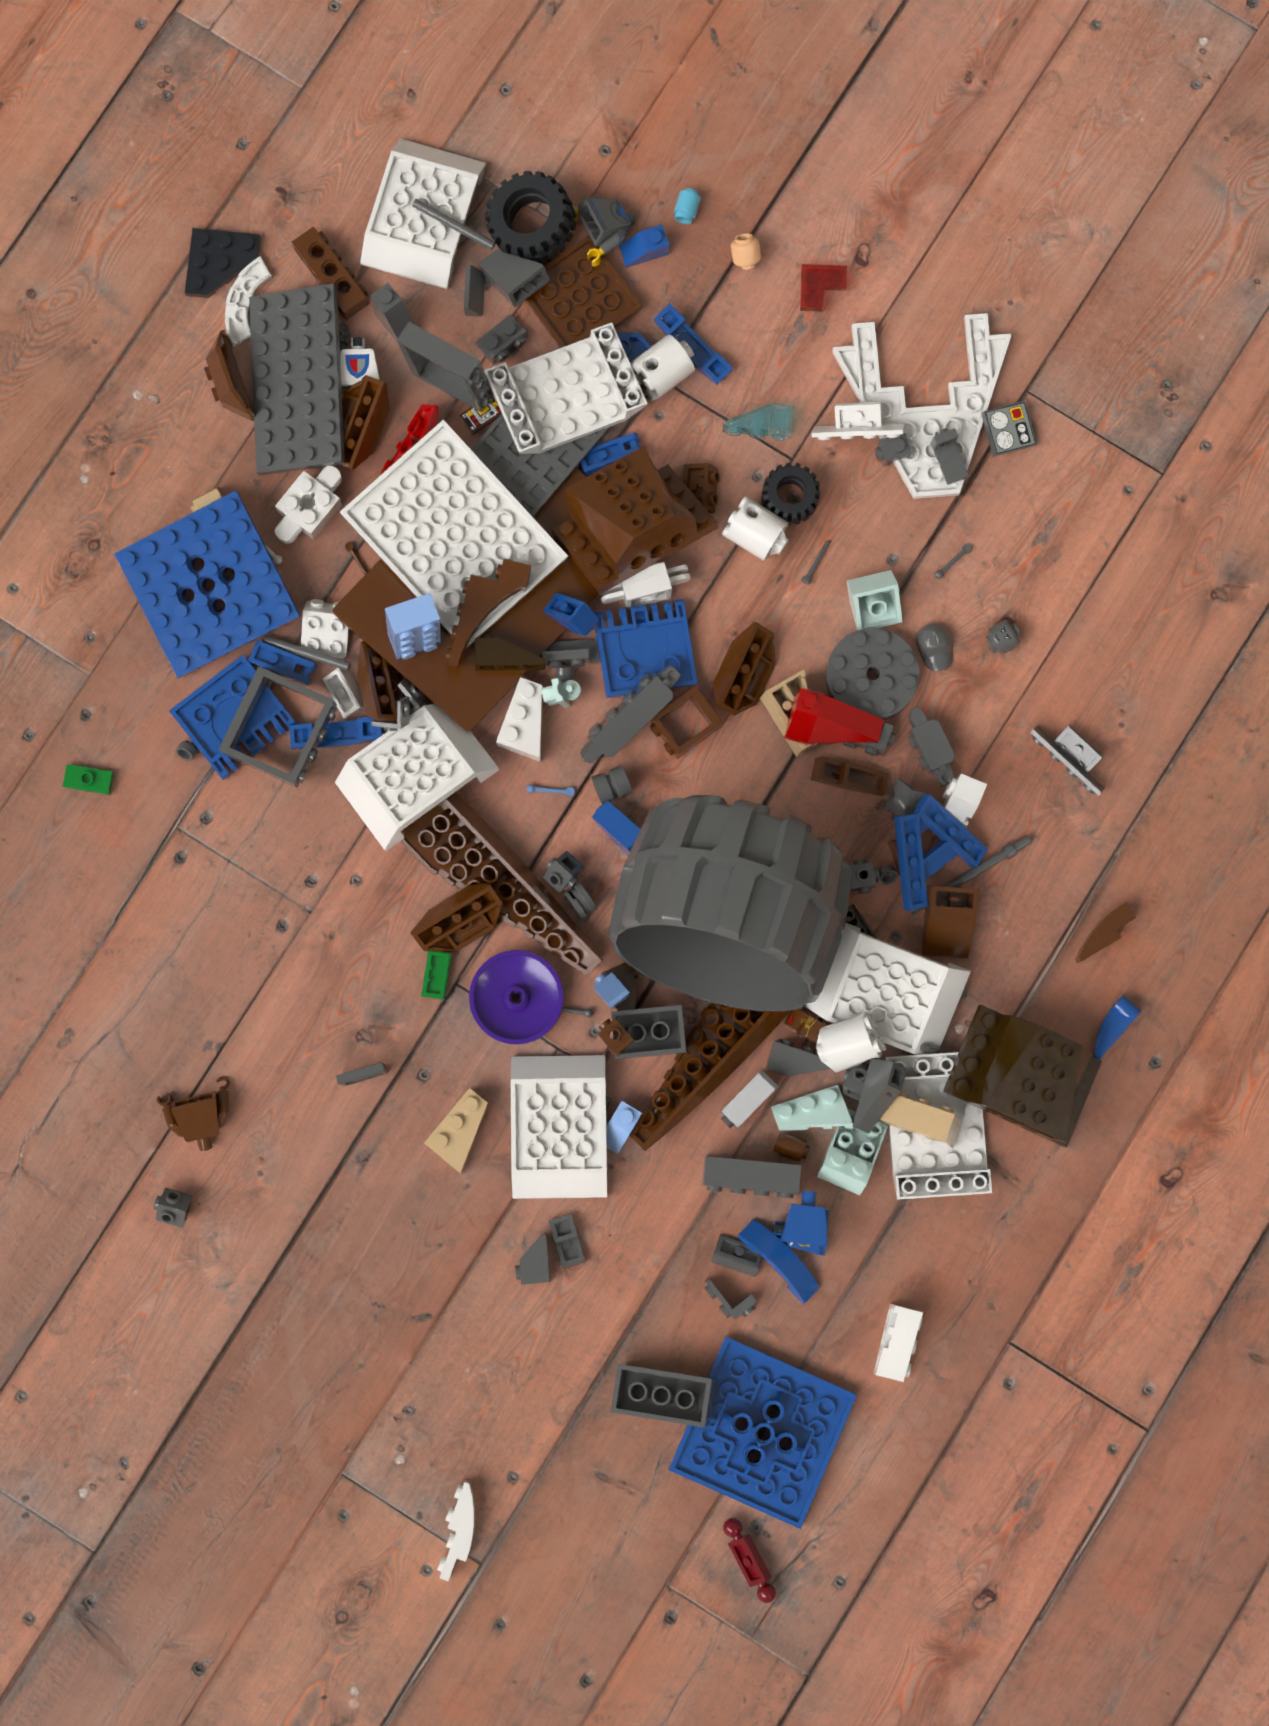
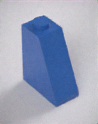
[592,801,640,856]

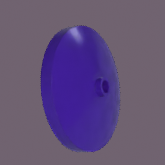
[469,950,563,1045]

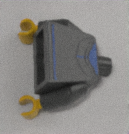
[572,196,636,267]

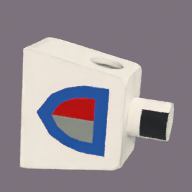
[340,337,380,392]

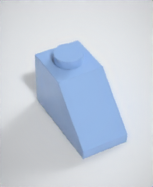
[606,1101,642,1154]

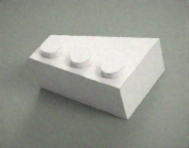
[496,677,543,762]
[942,774,987,828]
[873,1304,923,1382]

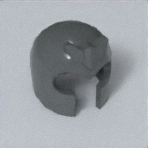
[884,778,929,816]

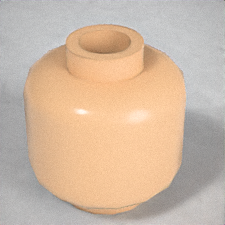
[730,233,761,269]

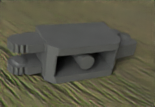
[908,707,955,787]

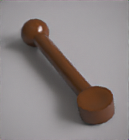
[345,542,367,575]

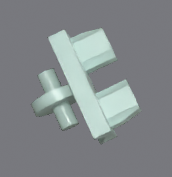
[541,678,581,708]

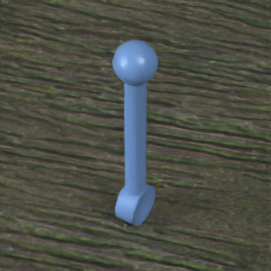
[526,784,575,797]

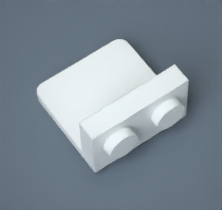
[301,599,349,658]

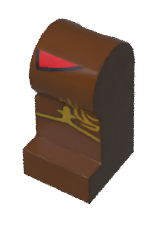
[784,1009,827,1045]

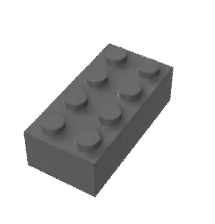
[702,1156,801,1198]
[611,1364,716,1428]

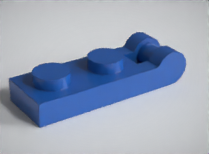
[581,433,642,476]
[248,640,317,686]

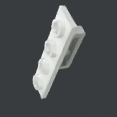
[812,402,905,440]

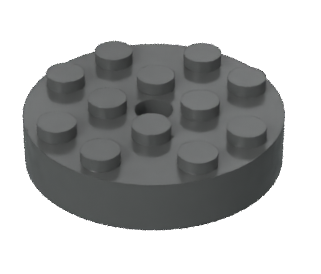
[826,628,919,720]

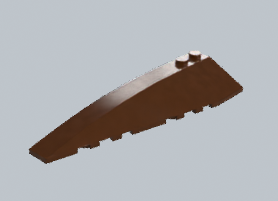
[400,792,603,976]
[629,1003,791,1151]

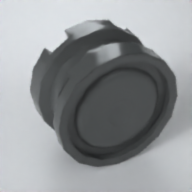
[564,883,597,919]

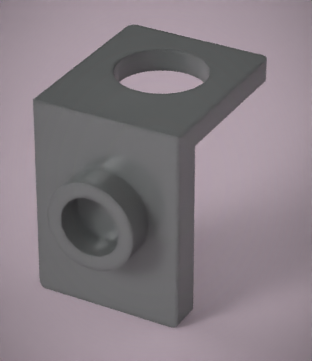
[397,678,427,715]
[371,696,410,731]

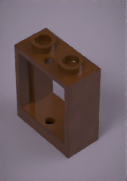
[649,686,723,759]

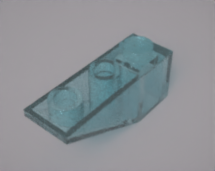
[722,403,794,441]

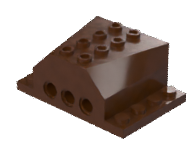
[552,446,718,594]

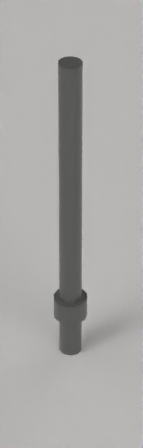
[910,835,1031,915]

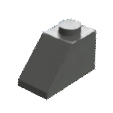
[515,1234,550,1285]

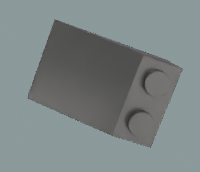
[611,1005,687,1059]

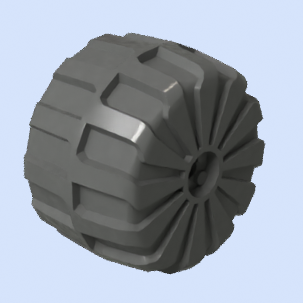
[608,795,852,1011]

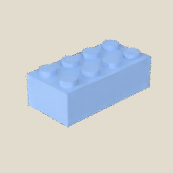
[385,593,441,660]

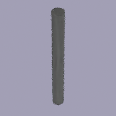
[412,199,496,250]
[264,635,351,671]

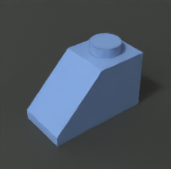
[593,972,630,1010]

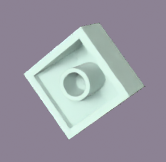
[847,570,903,630]

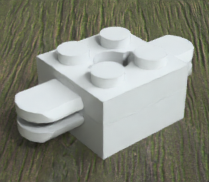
[275,466,342,544]
[600,562,691,610]

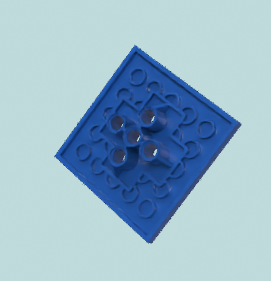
[114,491,301,678]
[668,1336,857,1529]

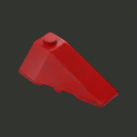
[380,404,439,475]
[784,688,884,745]

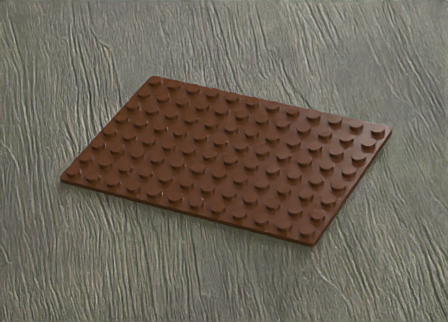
[333,468,599,732]

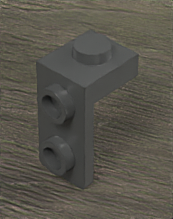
[930,428,968,485]
[843,723,895,756]
[705,1278,757,1319]

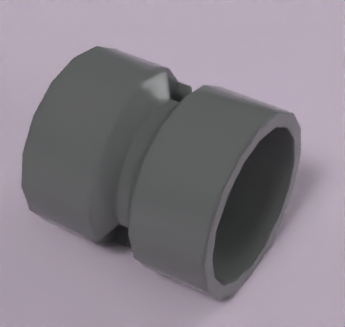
[591,765,632,805]

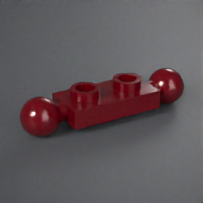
[723,1518,776,1603]

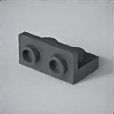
[476,314,528,365]

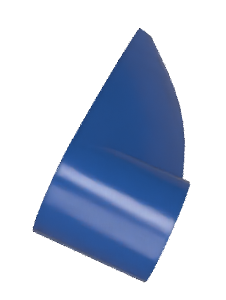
[1094,995,1142,1060]

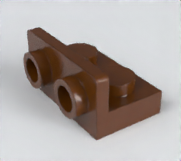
[683,463,720,513]

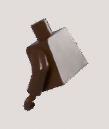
[157,1077,230,1151]

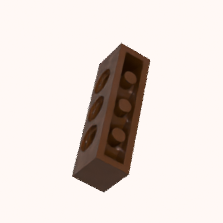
[292,226,368,320]

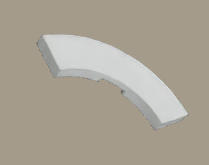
[225,256,272,348]

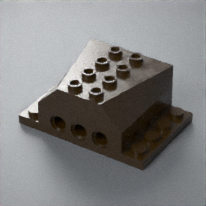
[943,1005,1102,1148]

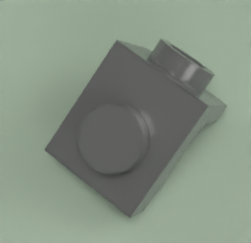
[875,433,912,467]

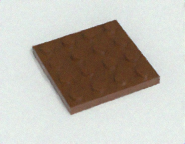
[525,235,642,348]

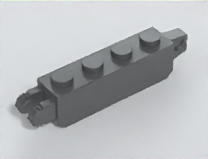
[580,664,681,764]

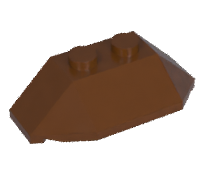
[204,329,255,421]
[341,375,390,469]
[713,622,776,716]
[357,641,414,721]
[411,883,503,952]

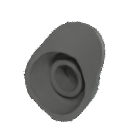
[916,623,953,671]

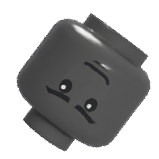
[986,620,1022,654]

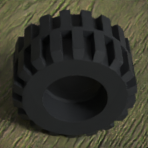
[761,462,820,525]

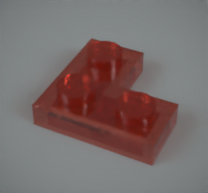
[800,264,847,312]

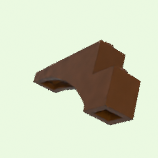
[445,559,532,670]

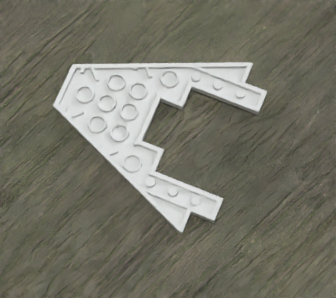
[832,313,1011,499]

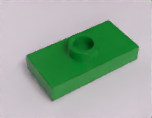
[62,764,114,795]
[421,950,452,1000]

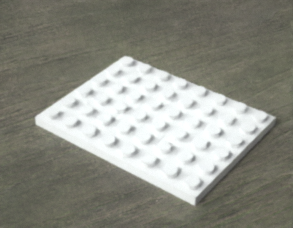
[340,420,568,649]

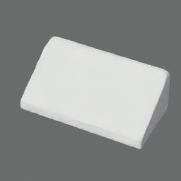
[322,668,364,719]

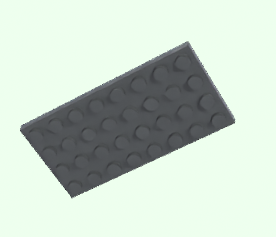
[249,283,345,475]
[471,414,612,518]

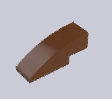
[811,756,889,796]
[1075,902,1136,964]

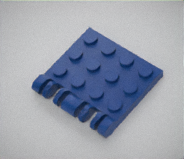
[594,599,698,699]
[169,655,297,780]

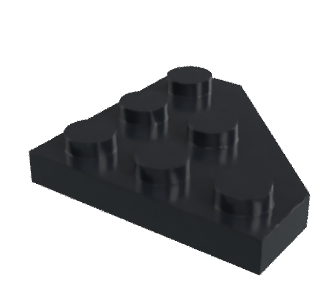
[185,228,261,298]

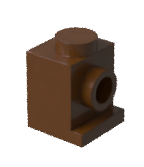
[598,1018,634,1056]

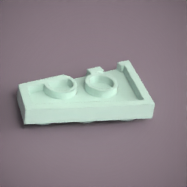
[771,1085,854,1131]

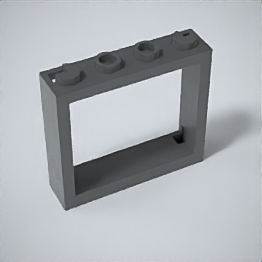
[396,322,493,413]
[218,666,338,788]

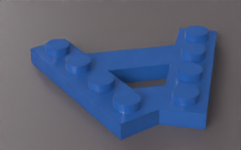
[894,794,988,911]

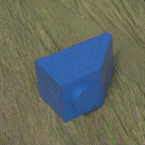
[619,224,669,268]
[543,593,599,637]

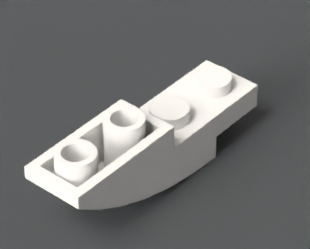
[437,1480,475,1581]

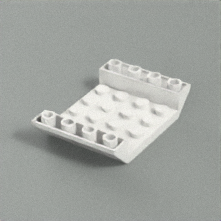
[360,138,486,289]
[484,322,647,454]
[335,704,500,852]
[805,923,971,1055]
[886,1052,992,1200]
[511,1055,607,1199]

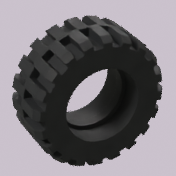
[485,171,576,263]

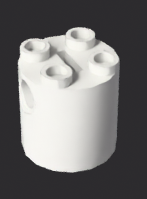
[630,335,695,401]
[722,496,789,562]
[816,1012,886,1073]

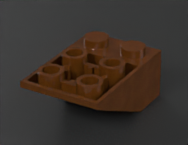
[922,885,979,958]

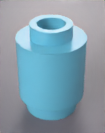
[674,188,701,224]

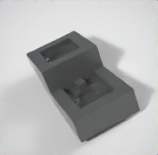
[549,1214,586,1269]

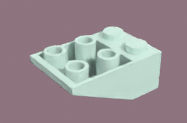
[817,1108,888,1195]

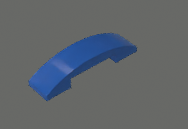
[653,303,733,385]
[289,717,382,749]
[737,1219,820,1304]

